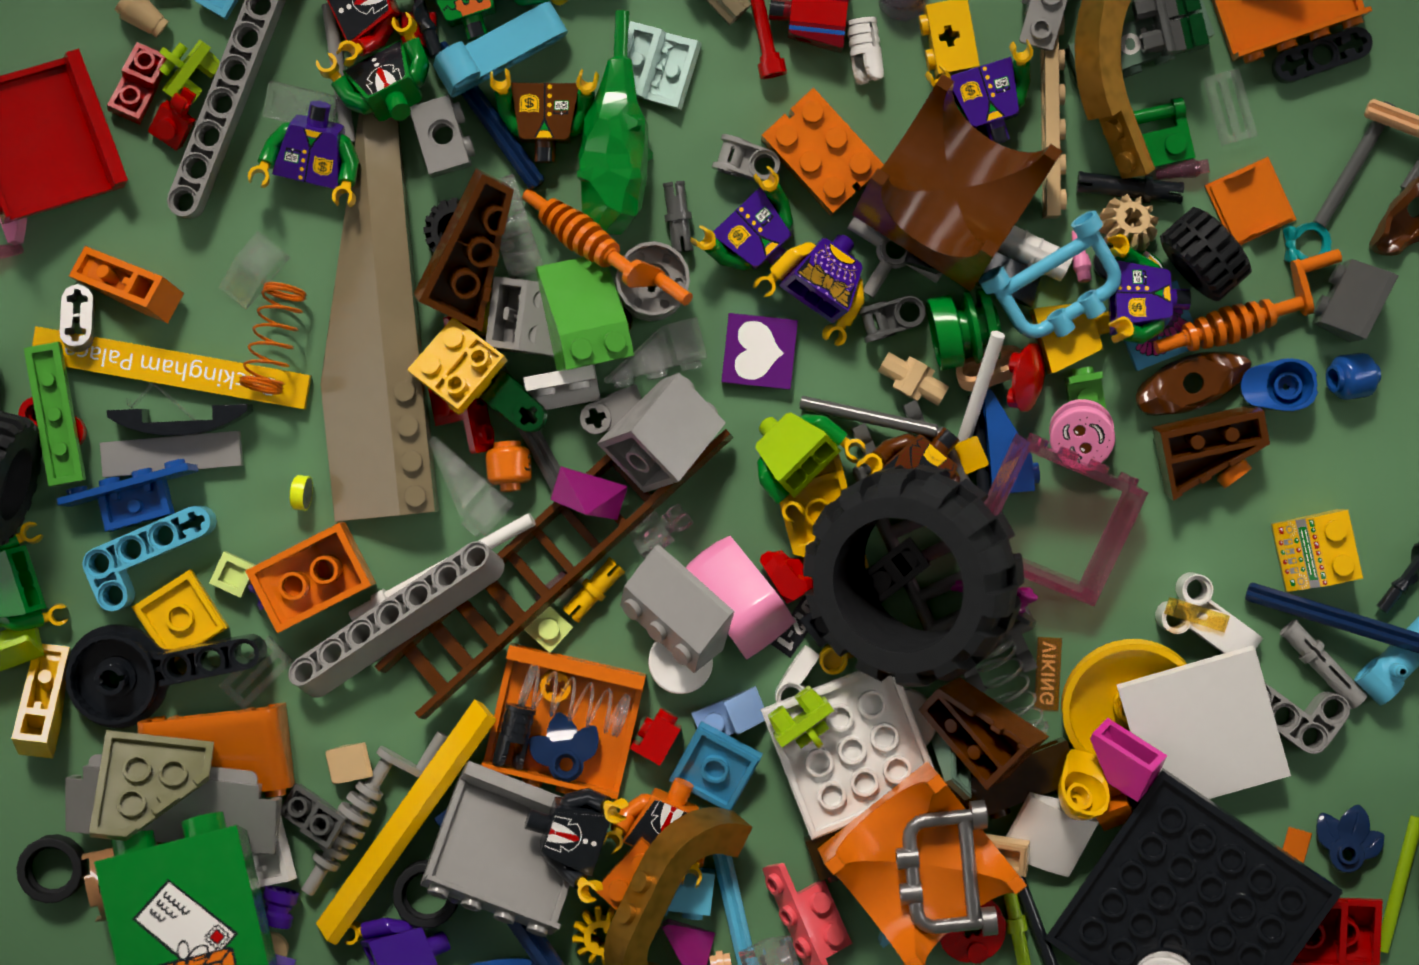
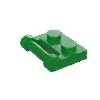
[1133,97,1196,168]

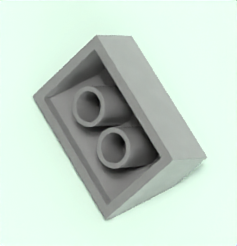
[620,544,735,673]

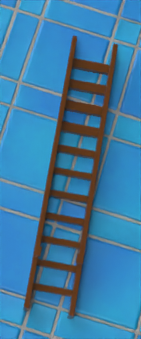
[374,429,734,720]

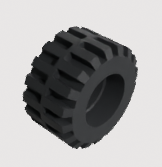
[1160,207,1252,301]

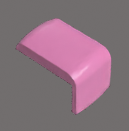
[685,536,796,660]

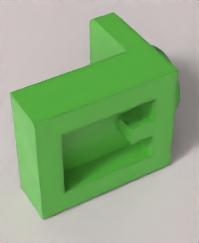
[1064,366,1106,409]

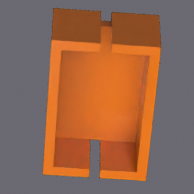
[761,87,884,216]

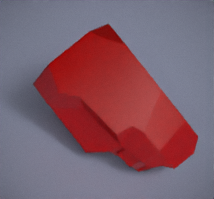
[759,550,813,604]

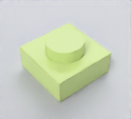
[209,551,255,598]
[524,605,574,653]

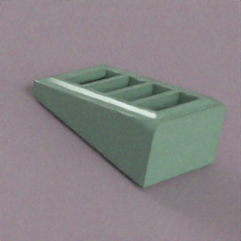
[931,731,971,800]

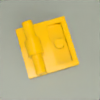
[407,318,508,415]

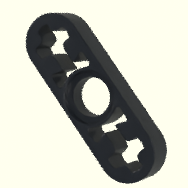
[1272,27,1373,84]

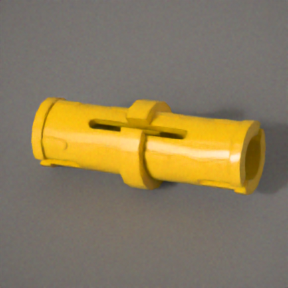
[562,557,626,623]

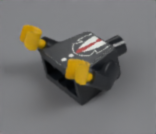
[524,788,628,903]

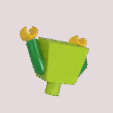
[755,412,866,523]

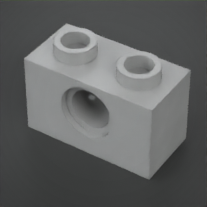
[410,95,475,178]

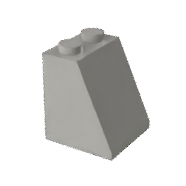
[597,373,726,493]

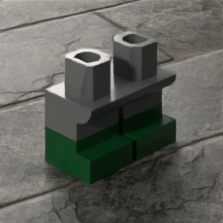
[1132,0,1210,57]

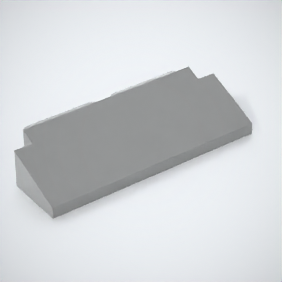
[65,754,282,854]

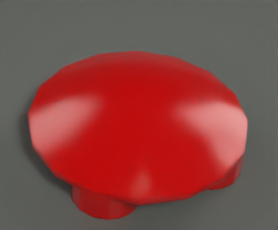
[1007,343,1045,412]

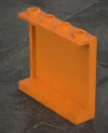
[1212,0,1372,64]
[481,643,647,799]

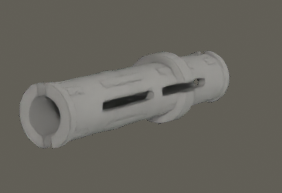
[1279,619,1368,709]

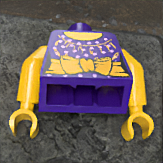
[753,235,865,346]

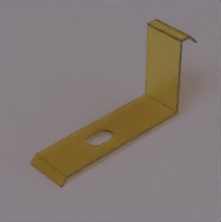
[1164,597,1230,633]

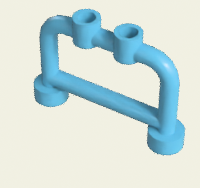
[979,211,1121,338]

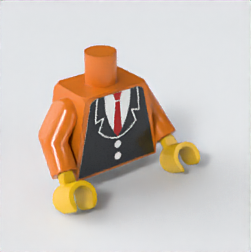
[603,778,705,888]

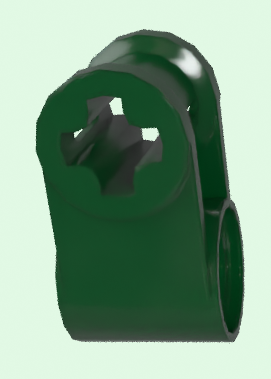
[480,370,548,433]

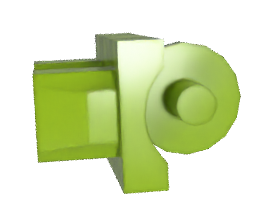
[159,39,220,103]
[767,686,834,749]

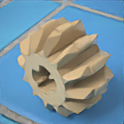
[1099,194,1159,252]

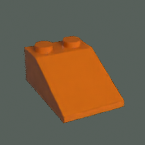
[245,522,377,633]

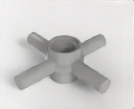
[847,217,942,298]

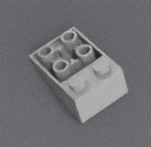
[485,276,554,357]

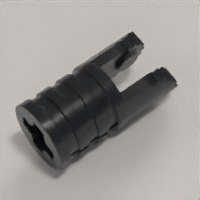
[492,703,537,770]

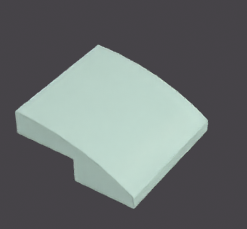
[627,21,702,110]

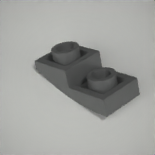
[281,783,347,849]

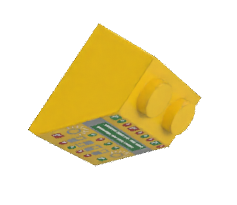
[1271,509,1363,592]

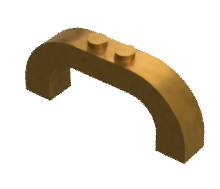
[604,807,753,965]

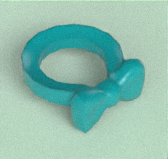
[1283,222,1332,263]

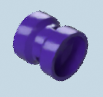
[263,885,299,929]

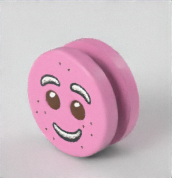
[1049,399,1115,469]

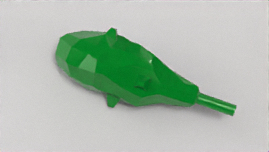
[577,10,653,235]

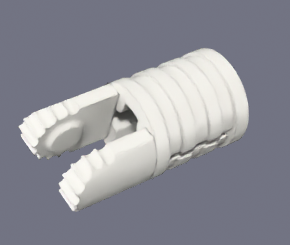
[846,17,884,85]

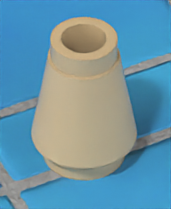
[114,0,169,38]

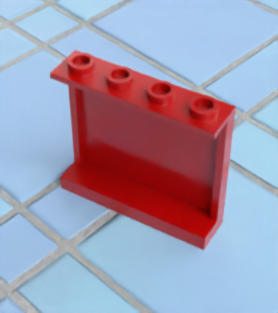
[0,48,128,224]

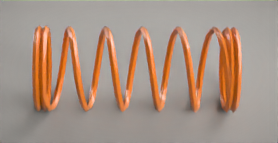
[239,281,307,395]

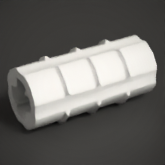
[998,225,1073,281]

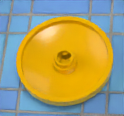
[1061,639,1187,755]

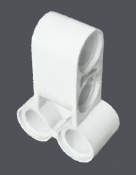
[1155,572,1263,654]

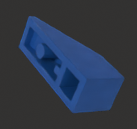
[983,389,1040,495]

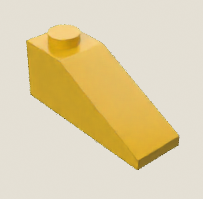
[11,644,71,759]

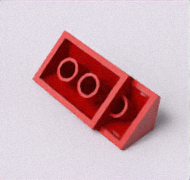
[1291,898,1383,965]

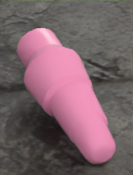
[1071,231,1092,283]

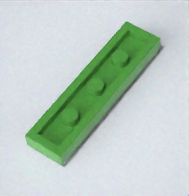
[24,342,86,487]

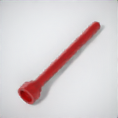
[750,0,787,79]

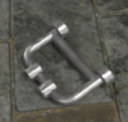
[895,800,998,936]

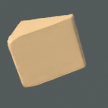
[325,742,373,784]

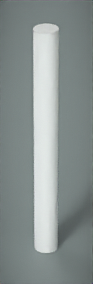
[957,331,1005,443]

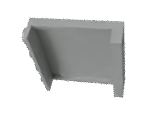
[420,761,570,937]

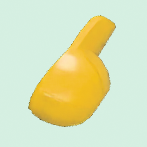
[1058,749,1110,821]

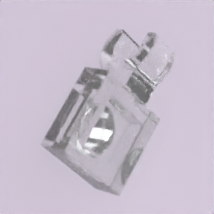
[629,504,693,559]

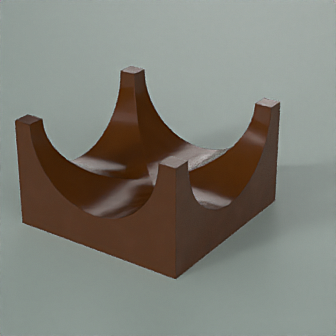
[852,74,1063,292]

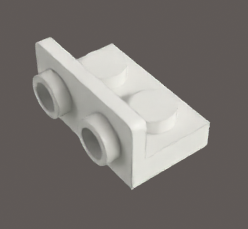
[523,365,600,412]

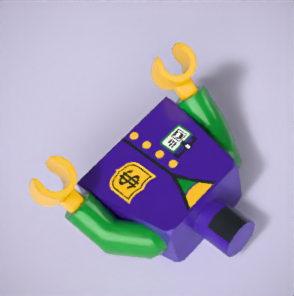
[925,39,1033,144]
[248,101,359,207]
[690,166,794,271]
[1107,234,1191,344]

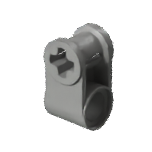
[712,134,781,181]
[580,384,642,435]

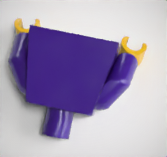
[344,917,451,965]

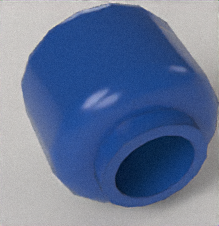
[1326,353,1381,400]

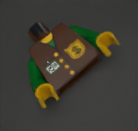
[490,69,599,163]

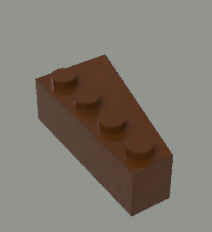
[414,168,514,332]

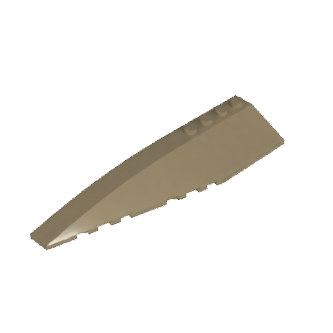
[320,113,439,522]

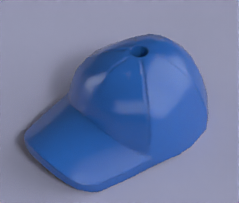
[1240,358,1318,411]

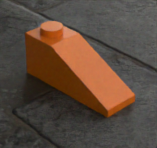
[69,246,184,324]

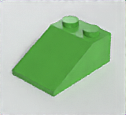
[535,257,634,371]

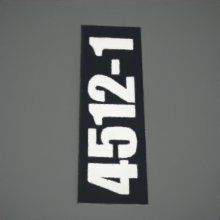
[771,595,810,658]

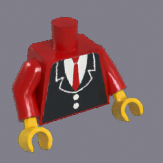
[327,0,402,67]

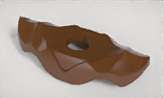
[1369,176,1419,256]
[1136,351,1251,416]

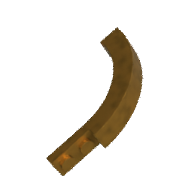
[1075,0,1155,179]

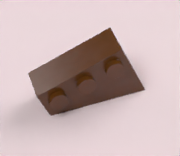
[1152,405,1270,501]
[918,677,1049,790]

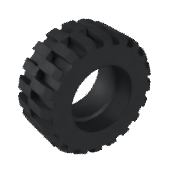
[0,411,42,546]

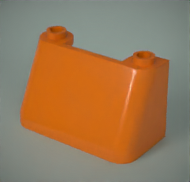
[137,702,295,797]

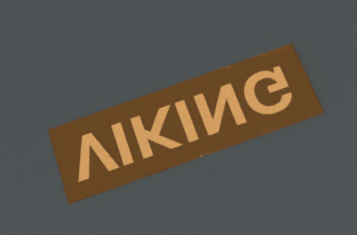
[1034,637,1062,711]

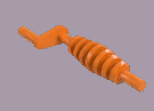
[522,189,693,306]
[1153,249,1342,354]

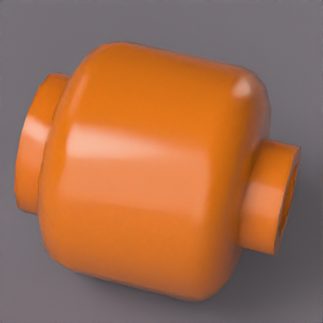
[485,441,532,492]

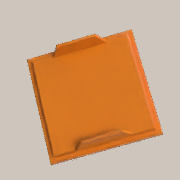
[1204,157,1297,245]

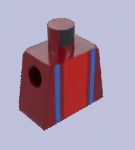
[769,0,848,53]

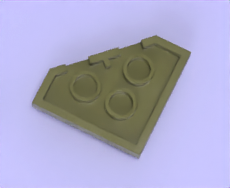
[89,730,214,841]

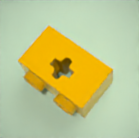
[919,0,980,79]

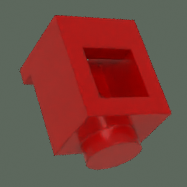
[630,708,681,766]

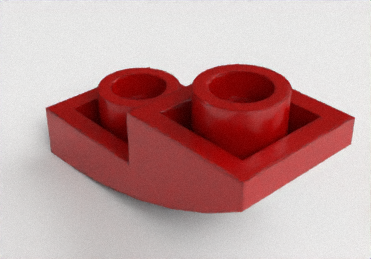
[107,42,167,125]

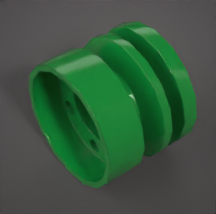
[926,288,1001,371]

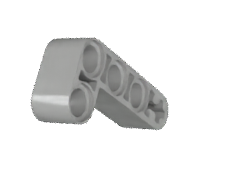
[1265,683,1350,754]

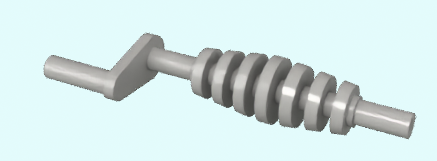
[301,731,448,896]

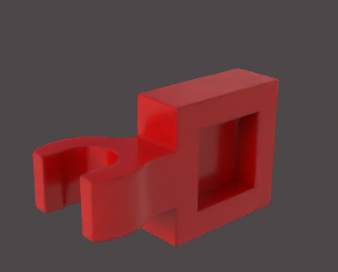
[148,87,196,151]

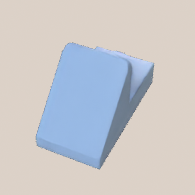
[691,686,765,735]

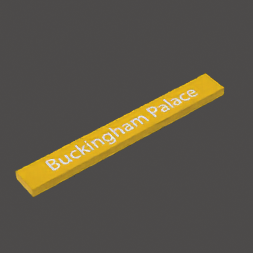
[32,326,312,410]

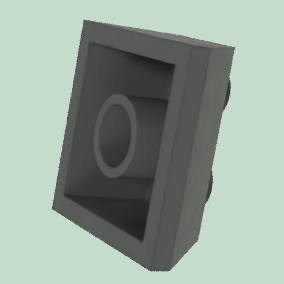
[1312,259,1398,342]

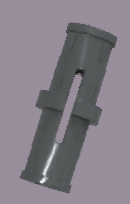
[663,181,694,253]

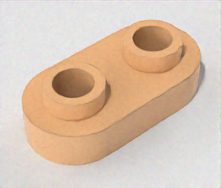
[956,345,1022,392]

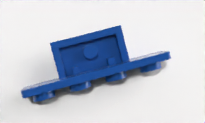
[56,459,199,532]

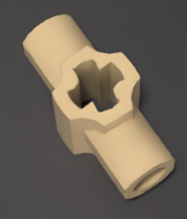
[877,352,949,406]

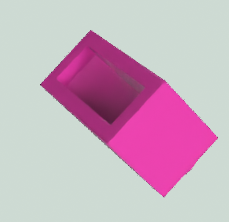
[1090,718,1168,802]

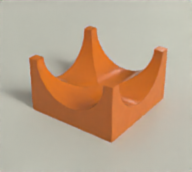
[818,761,1027,965]

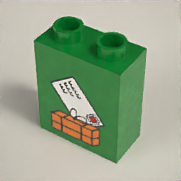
[94,812,278,965]

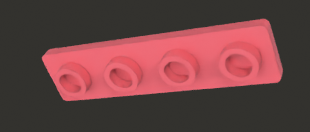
[762,863,852,965]

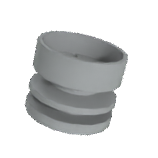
[614,241,690,322]

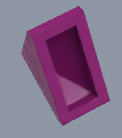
[550,466,628,520]
[662,918,715,965]

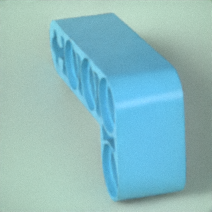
[433,1,568,97]
[82,505,217,611]

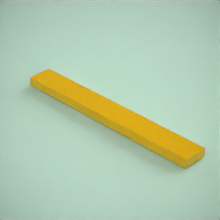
[316,699,497,945]

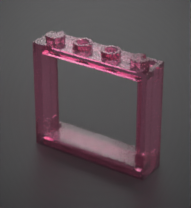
[984,433,1148,607]

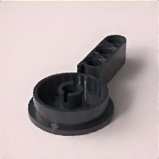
[65,624,267,728]

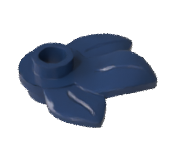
[529,712,599,782]
[1316,804,1385,873]

